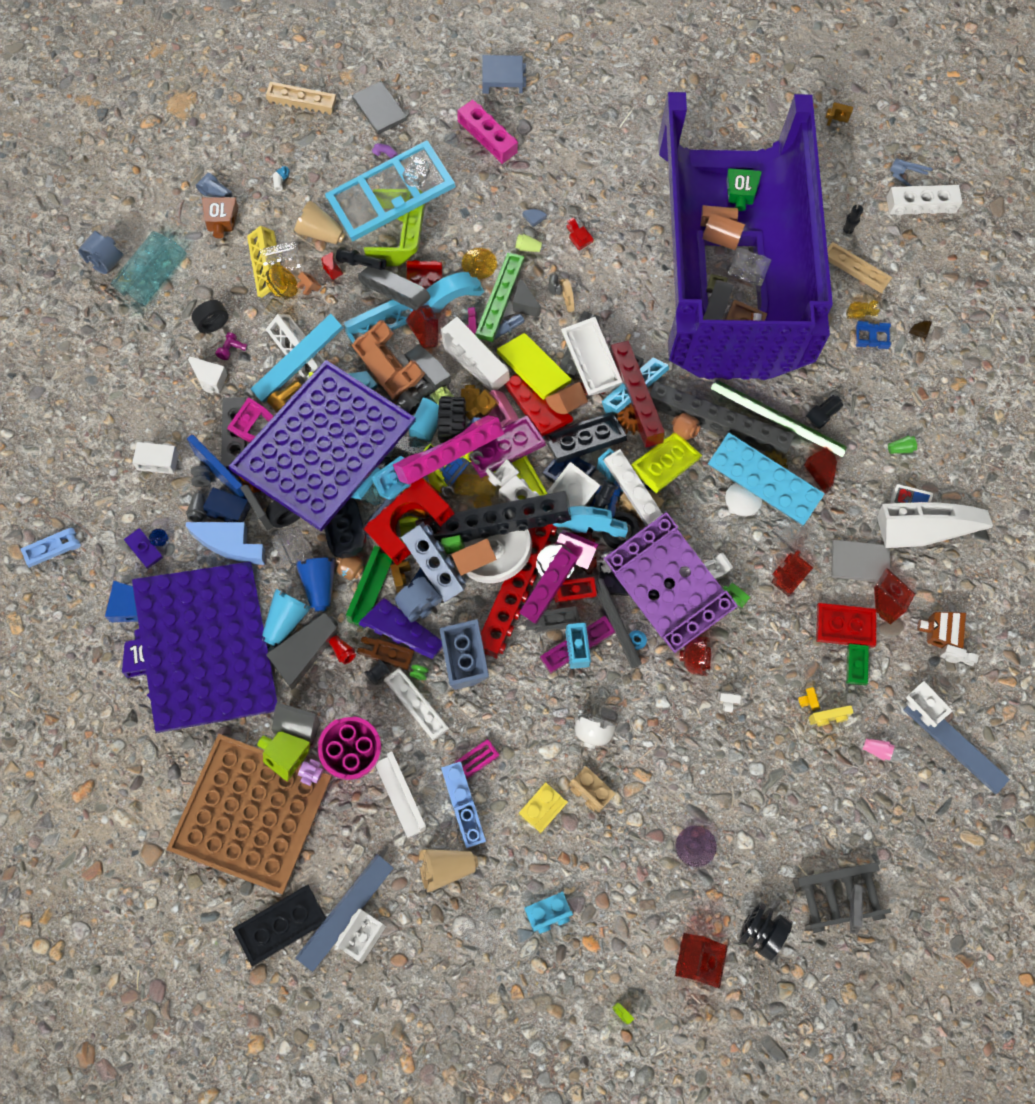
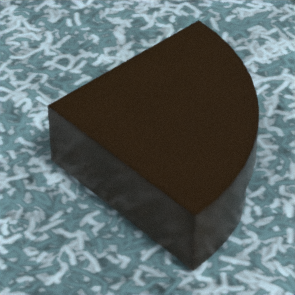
[909,320,932,339]

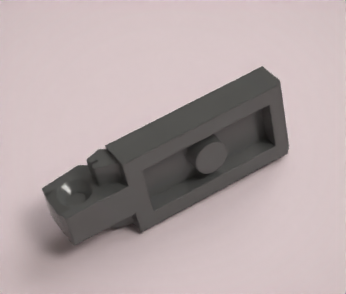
[525,606,580,633]

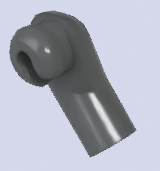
[548,274,563,296]

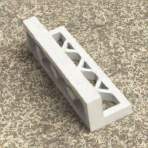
[266,314,325,382]
[376,752,426,838]

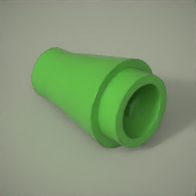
[888,435,917,454]

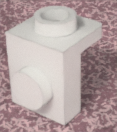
[485,460,519,487]
[704,553,733,580]

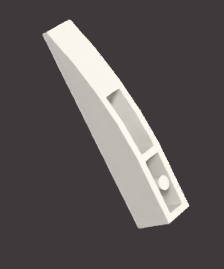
[877,502,993,548]

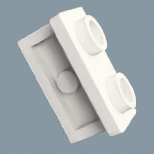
[906,681,953,728]
[335,909,386,964]

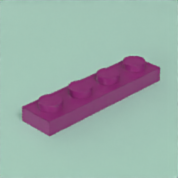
[519,547,579,624]
[540,616,615,674]

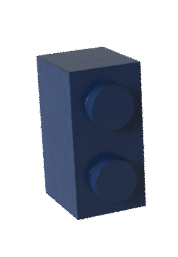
[203,487,251,522]

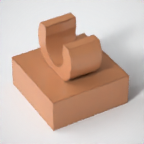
[297,272,322,295]

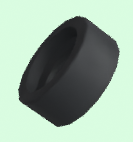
[191,300,229,333]
[265,501,300,528]
[602,512,639,549]

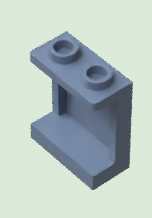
[482,55,526,94]

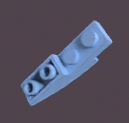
[441,761,486,848]

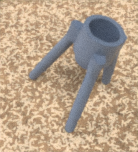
[890,158,933,186]

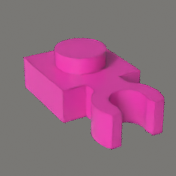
[466,307,478,335]

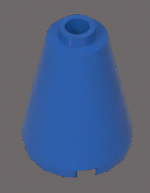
[296,558,335,612]

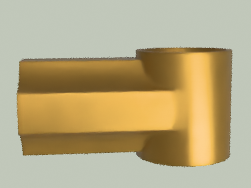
[267,380,302,413]

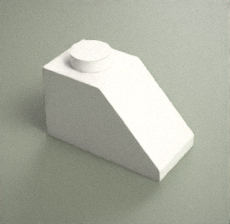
[188,357,227,394]

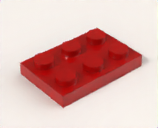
[816,603,876,648]

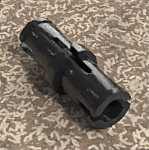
[843,205,863,234]

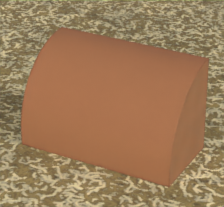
[700,205,738,227]
[702,213,745,251]
[545,382,588,414]
[451,538,497,576]

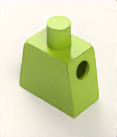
[257,731,310,782]

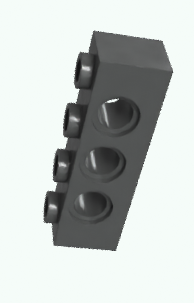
[221,397,251,474]

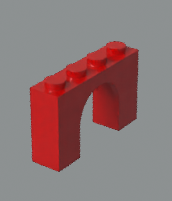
[364,478,455,566]

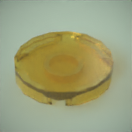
[265,265,298,300]

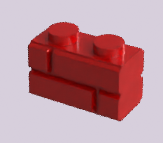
[554,577,597,603]

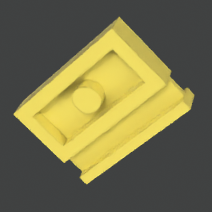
[519,782,568,834]

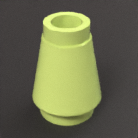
[515,234,542,252]

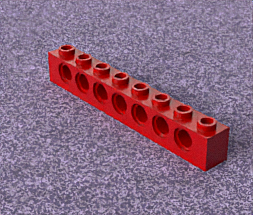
[481,524,558,659]

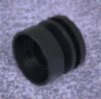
[738,902,793,961]

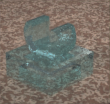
[359,484,382,506]

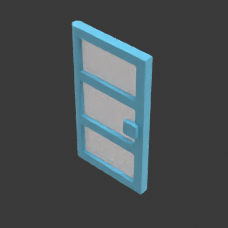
[325,140,456,242]

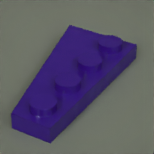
[359,598,443,659]

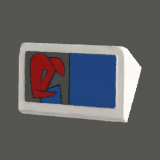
[890,484,933,504]

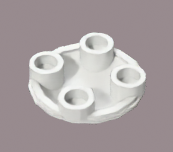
[725,483,762,516]

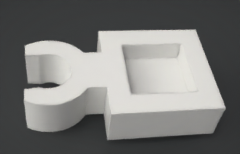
[940,644,979,666]

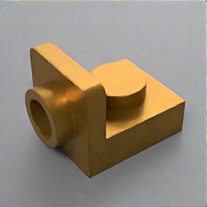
[825,102,853,126]
[461,385,479,411]
[390,560,411,593]

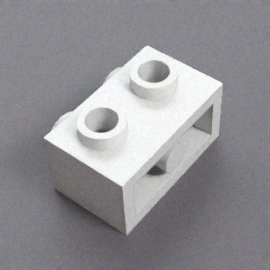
[132,441,179,474]

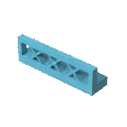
[344,300,419,344]
[601,357,669,414]

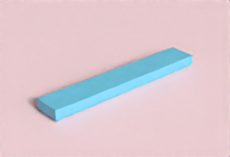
[251,313,344,403]

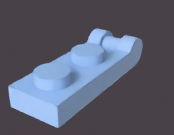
[21,528,81,568]

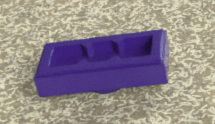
[124,528,163,569]

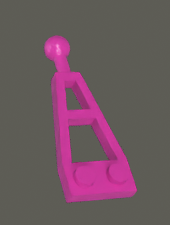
[227,397,274,442]

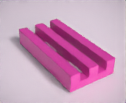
[455,739,499,780]

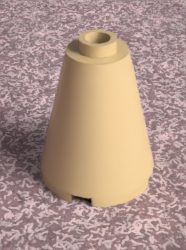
[294,200,346,245]
[419,849,478,892]

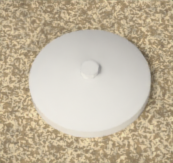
[464,517,532,583]

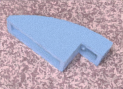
[186,522,265,565]

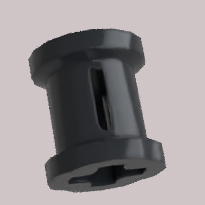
[364,659,391,686]

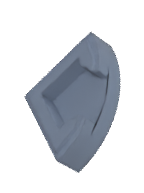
[522,209,547,227]

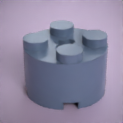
[78,231,123,274]
[395,577,442,622]

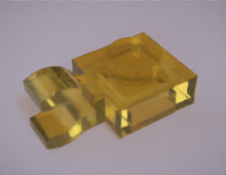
[846,300,880,319]

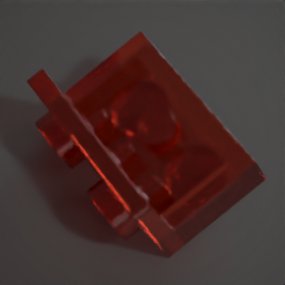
[771,550,813,597]

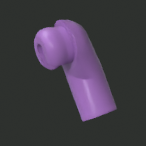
[372,143,398,159]

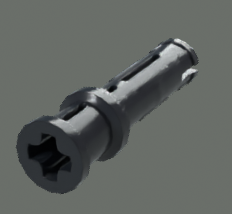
[336,247,386,270]
[582,479,618,536]

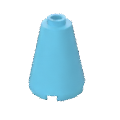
[262,589,311,646]

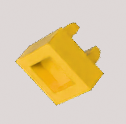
[798,687,821,711]

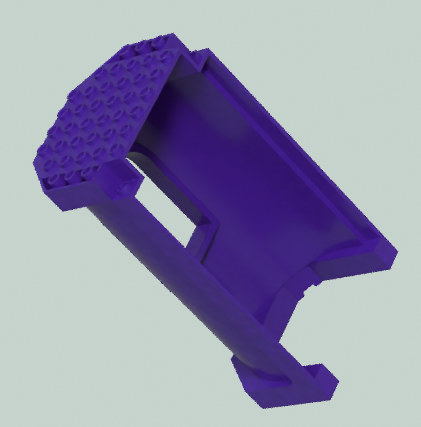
[658,92,833,380]

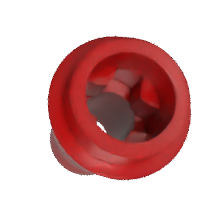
[329,635,356,664]

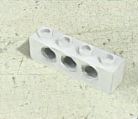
[886,185,962,215]

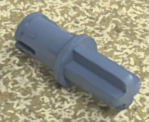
[494,314,524,340]

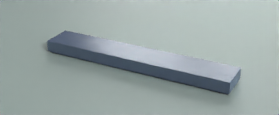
[903,705,1010,794]
[295,854,393,972]

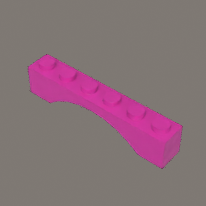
[393,415,504,484]

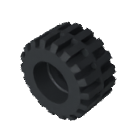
[438,396,466,443]

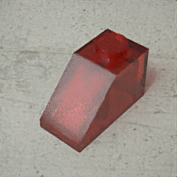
[804,447,837,494]

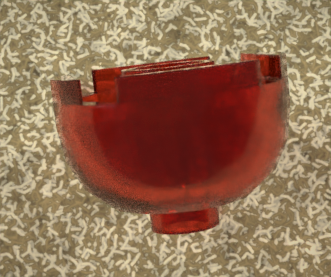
[680,637,711,676]

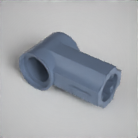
[196,173,233,197]

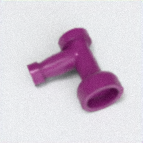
[215,332,248,360]

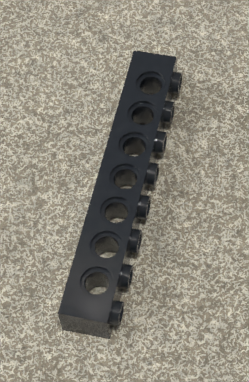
[415,491,572,549]

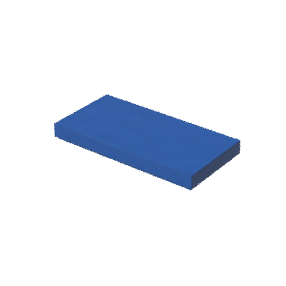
[187,434,247,500]

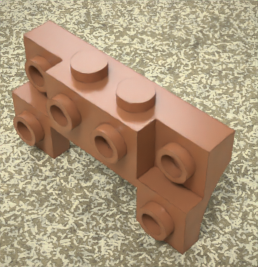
[351,320,425,399]

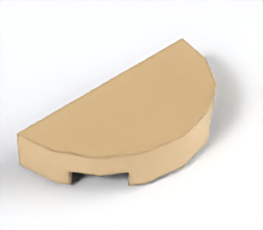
[559,279,574,312]

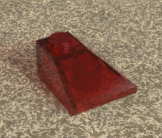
[874,568,916,625]

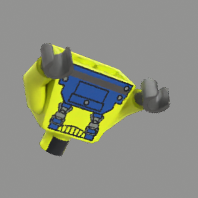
[424,444,483,500]

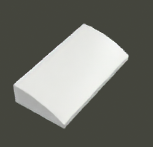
[561,317,622,396]

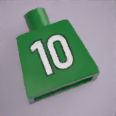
[727,169,761,211]

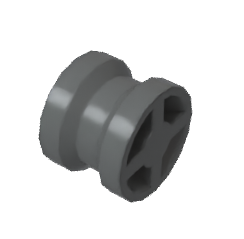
[191,466,211,487]

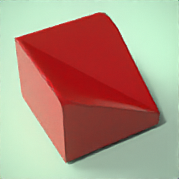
[321,252,343,280]

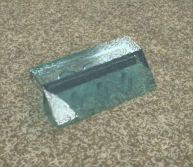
[110,231,187,307]

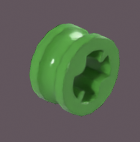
[409,665,429,680]

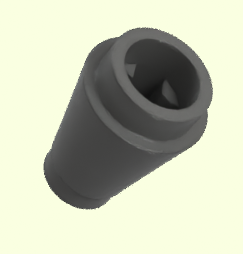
[186,493,205,522]

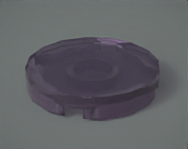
[675,825,717,868]

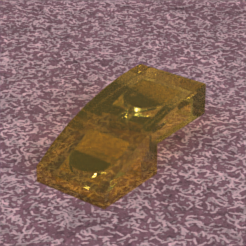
[455,474,496,497]

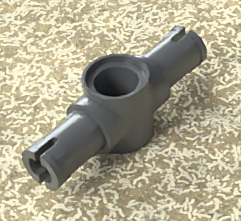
[396,382,434,415]

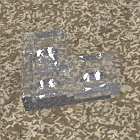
[260,241,301,271]

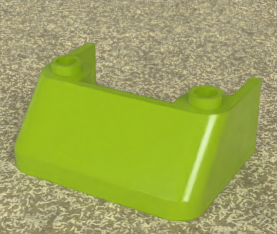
[364,190,425,267]

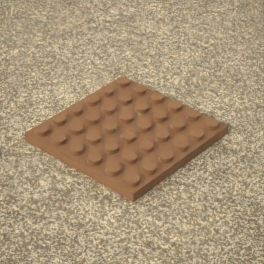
[166,734,332,895]

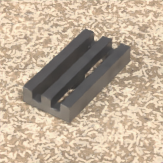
[850,885,863,934]

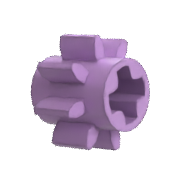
[298,759,323,786]

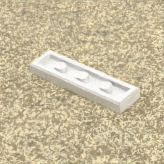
[384,667,449,742]

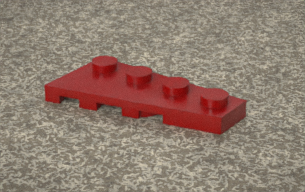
[504,374,573,437]

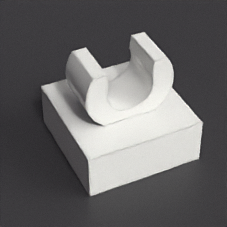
[717,691,741,712]

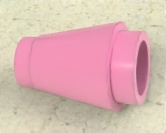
[863,738,895,761]

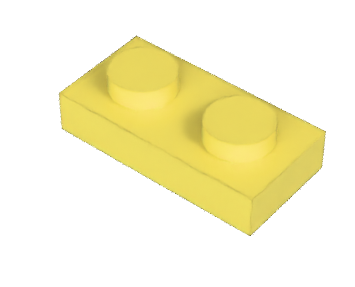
[808,706,854,727]

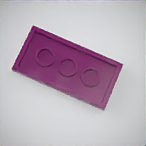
[469,416,546,478]

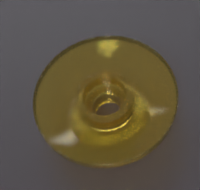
[462,248,497,279]

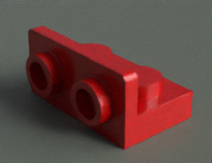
[406,260,443,290]

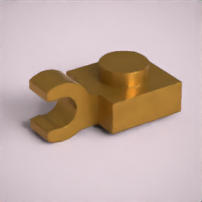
[466,389,499,421]

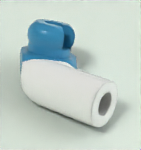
[273,166,290,191]

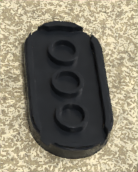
[324,498,367,558]

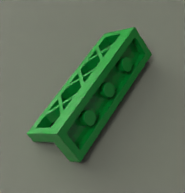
[346,546,393,628]

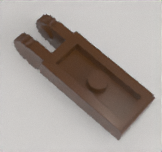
[357,636,415,670]

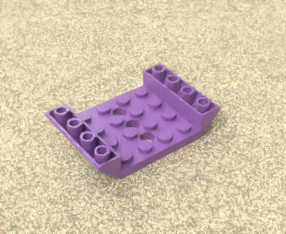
[604,512,738,653]

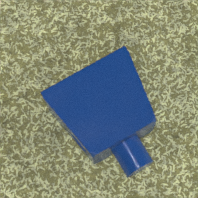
[105,581,138,623]

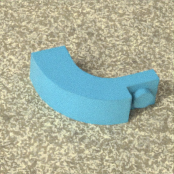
[423,272,485,313]

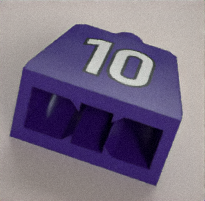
[122,629,146,678]

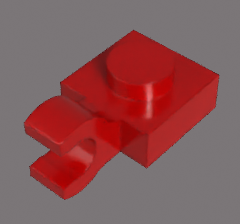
[566,218,594,251]

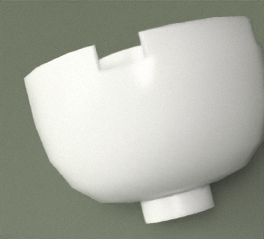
[575,714,616,749]

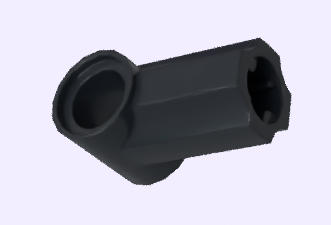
[806,395,844,429]

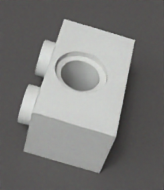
[499,475,540,516]

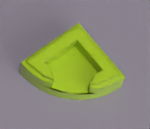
[612,1002,634,1024]

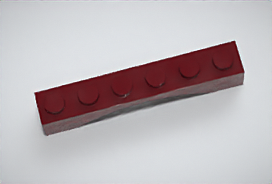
[610,340,665,448]

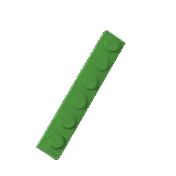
[475,252,524,342]

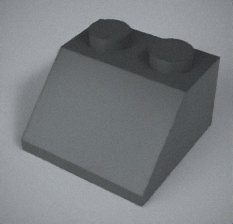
[271,702,320,745]

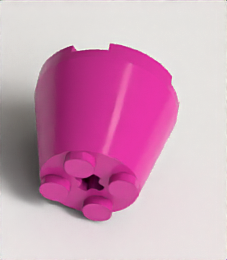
[318,717,381,780]

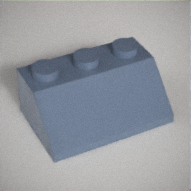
[439,619,489,690]

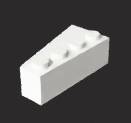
[441,317,510,391]

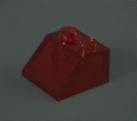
[675,933,728,989]

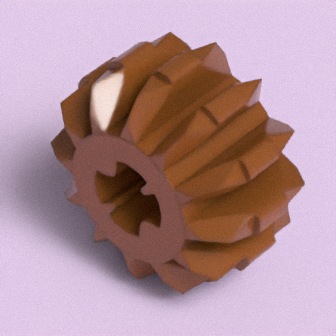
[617,403,640,435]

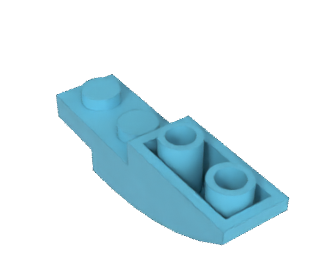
[553,506,628,538]

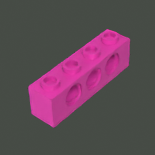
[457,99,518,164]

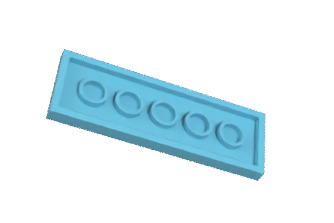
[708,433,824,526]

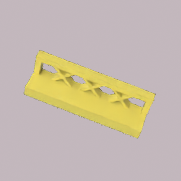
[247,226,285,298]

